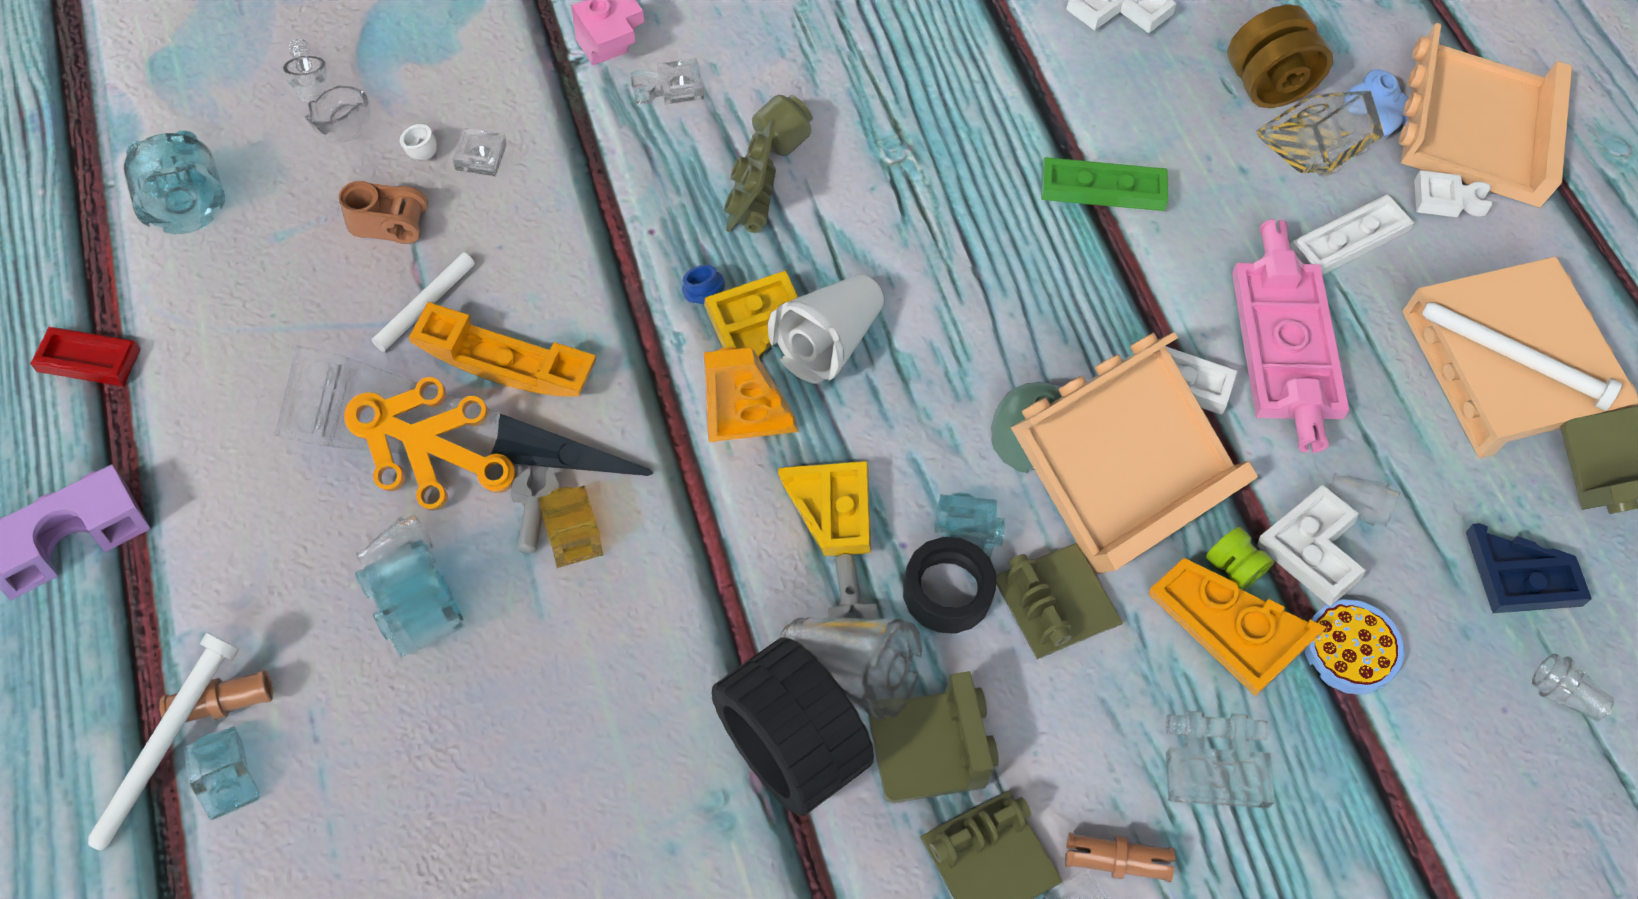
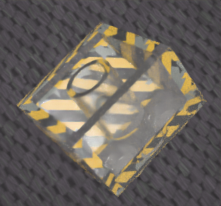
[1256,91,1384,176]

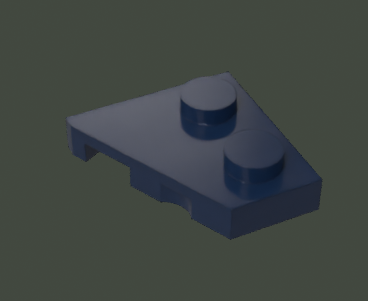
[1466,523,1592,613]

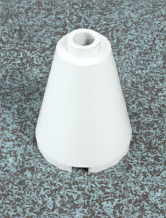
[767,274,884,384]

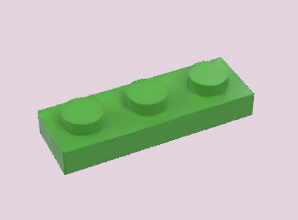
[1041,157,1168,211]

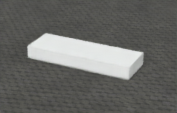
[1290,194,1415,275]

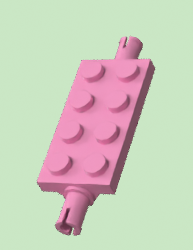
[1232,219,1349,453]

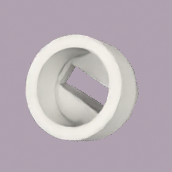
[400,124,437,161]

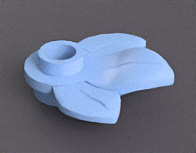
[1346,69,1408,138]

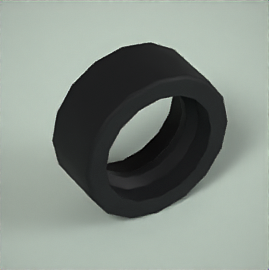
[903,537,996,634]

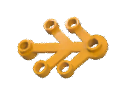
[344,377,517,511]

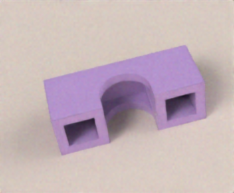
[0,464,151,600]

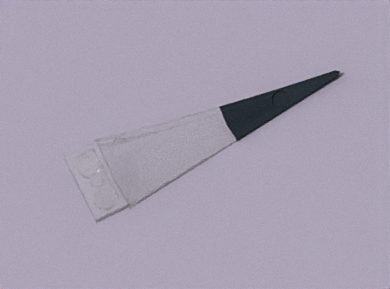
[275,345,654,476]

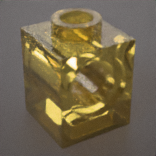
[538,485,603,568]

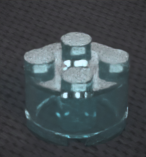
[124,130,225,234]
[355,539,465,657]

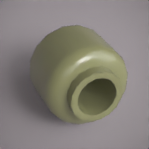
[752,95,813,156]

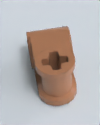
[339,181,428,244]

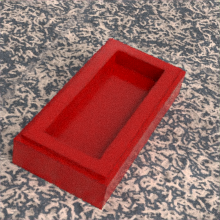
[30,327,141,387]

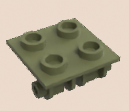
[724,120,776,233]
[996,543,1123,659]
[920,791,1063,899]

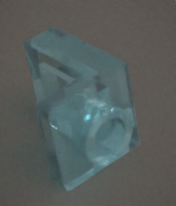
[935,493,1005,559]
[184,726,260,820]

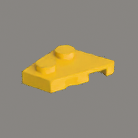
[704,270,798,358]
[778,461,871,556]

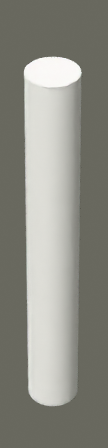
[372,252,475,352]

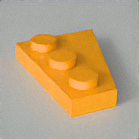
[704,347,798,442]
[1148,558,1326,697]

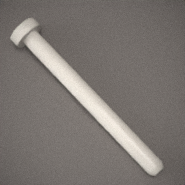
[1422,303,1622,411]
[88,632,239,851]

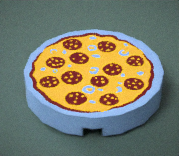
[1304,599,1405,695]

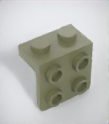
[1561,406,1638,514]
[868,671,999,803]

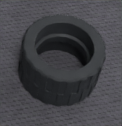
[711,637,874,816]

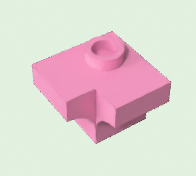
[571,0,644,65]

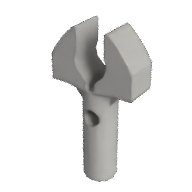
[511,467,562,554]
[827,554,878,643]

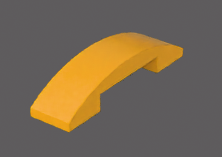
[409,302,596,397]

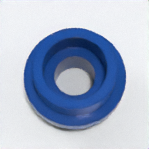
[682,265,725,304]

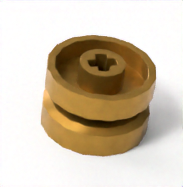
[1227,4,1333,108]

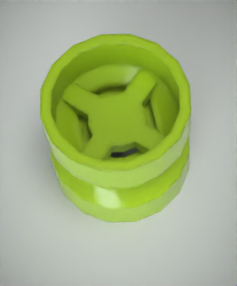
[1206,526,1274,591]

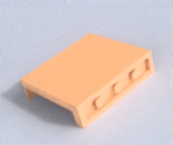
[1398,23,1572,208]
[1402,256,1638,459]
[1011,332,1258,574]

